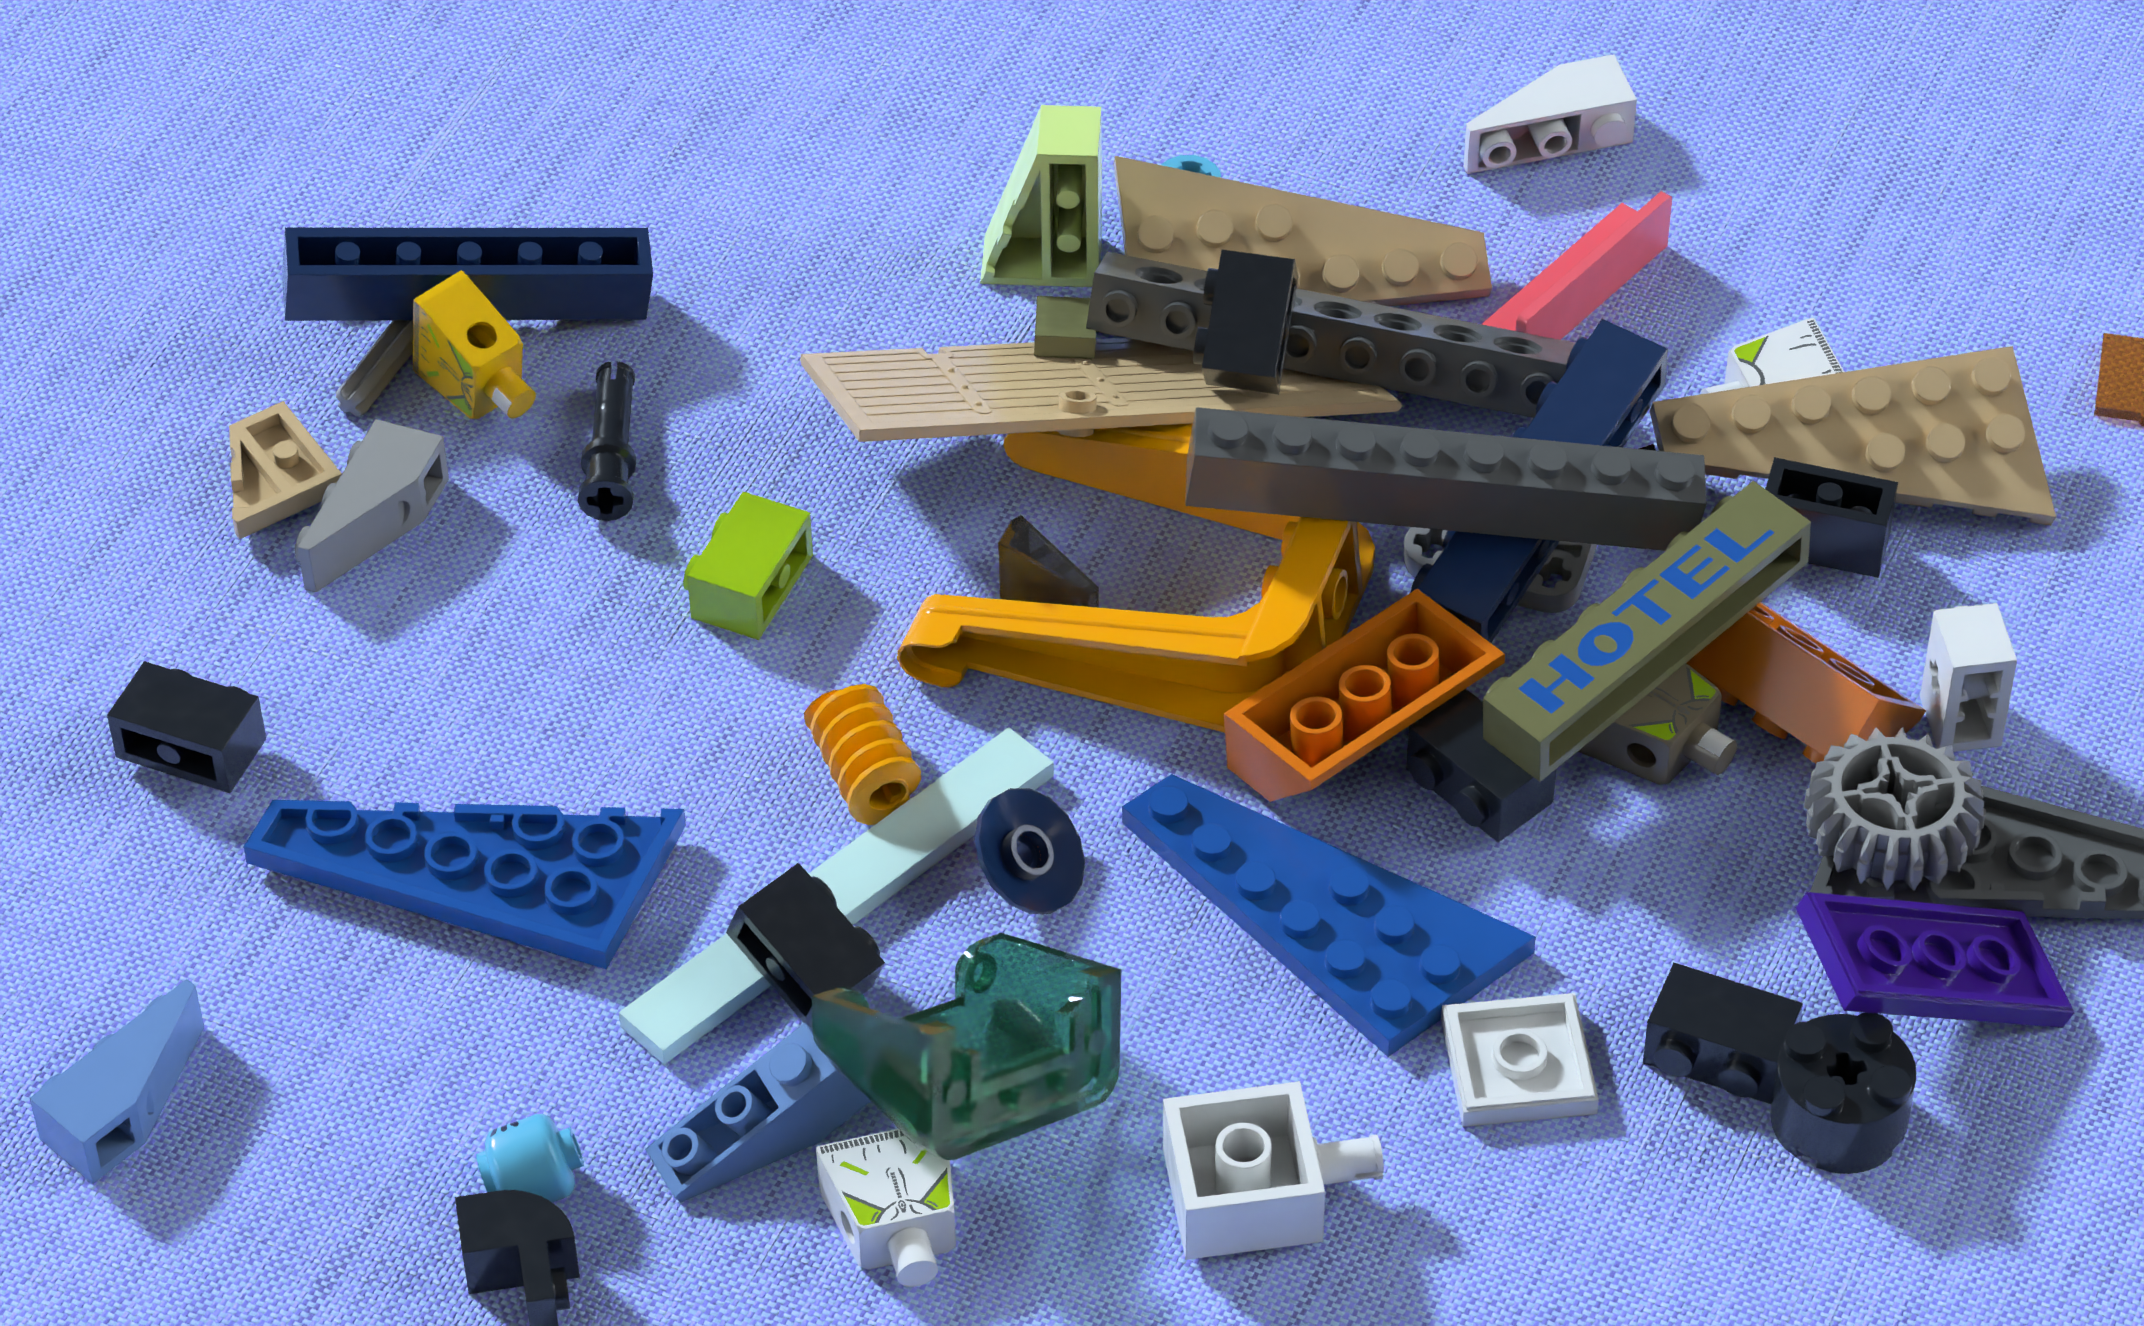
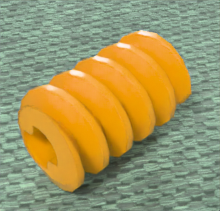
[804,684,921,825]

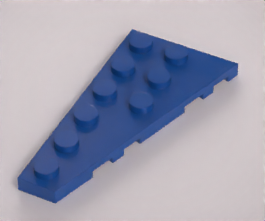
[243,800,686,970]

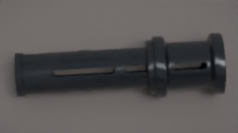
[578,361,636,521]

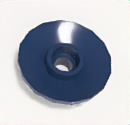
[974,788,1085,914]

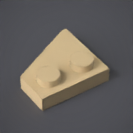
[229,401,342,539]

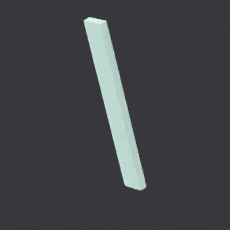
[618,727,1054,1065]

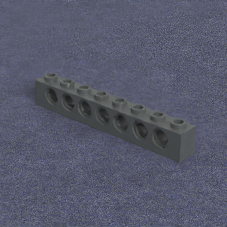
[1086,251,1575,418]

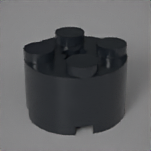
[1770,1012,1917,1174]

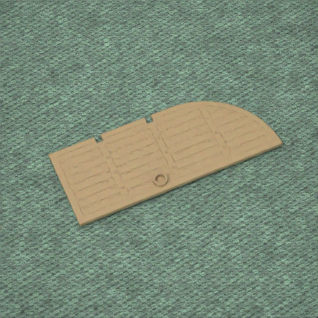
[800,338,1402,442]

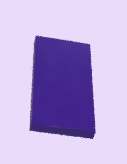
[1795,892,2075,1028]

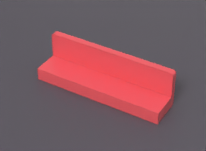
[1482,191,1672,340]

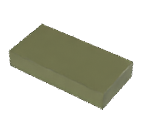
[1034,296,1096,360]

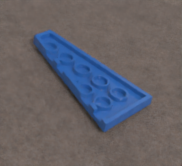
[1122,774,1536,1057]

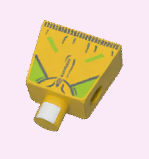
[413,270,536,419]

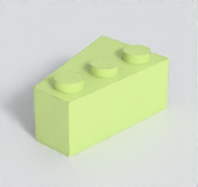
[980,105,1102,287]

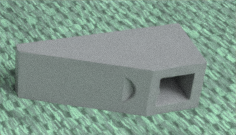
[295,419,449,592]

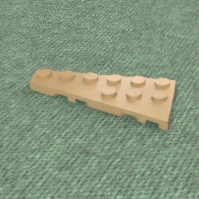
[1113,156,1492,306]
[1649,346,2056,526]

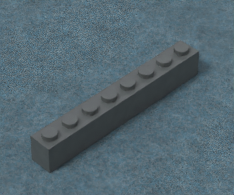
[1185,407,1707,551]

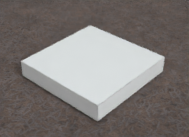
[1441,993,1599,1127]

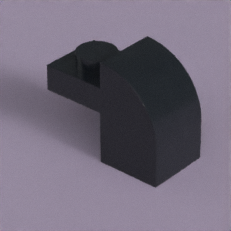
[455,1190,580,1326]

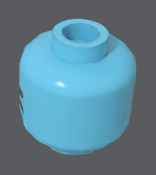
[476,1114,584,1203]

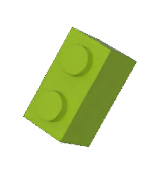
[683,491,813,640]

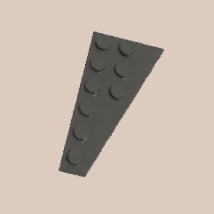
[1810,786,2144,919]

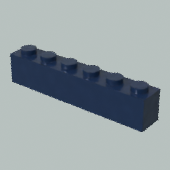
[282,227,653,321]
[1410,319,1668,643]

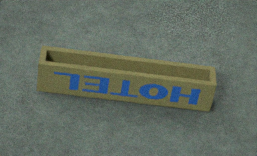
[1483,481,1811,782]

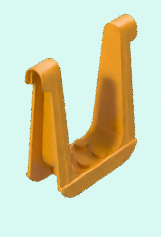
[897,423,1376,733]

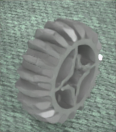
[1804,727,1986,891]

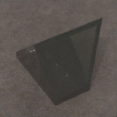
[998,515,1099,608]

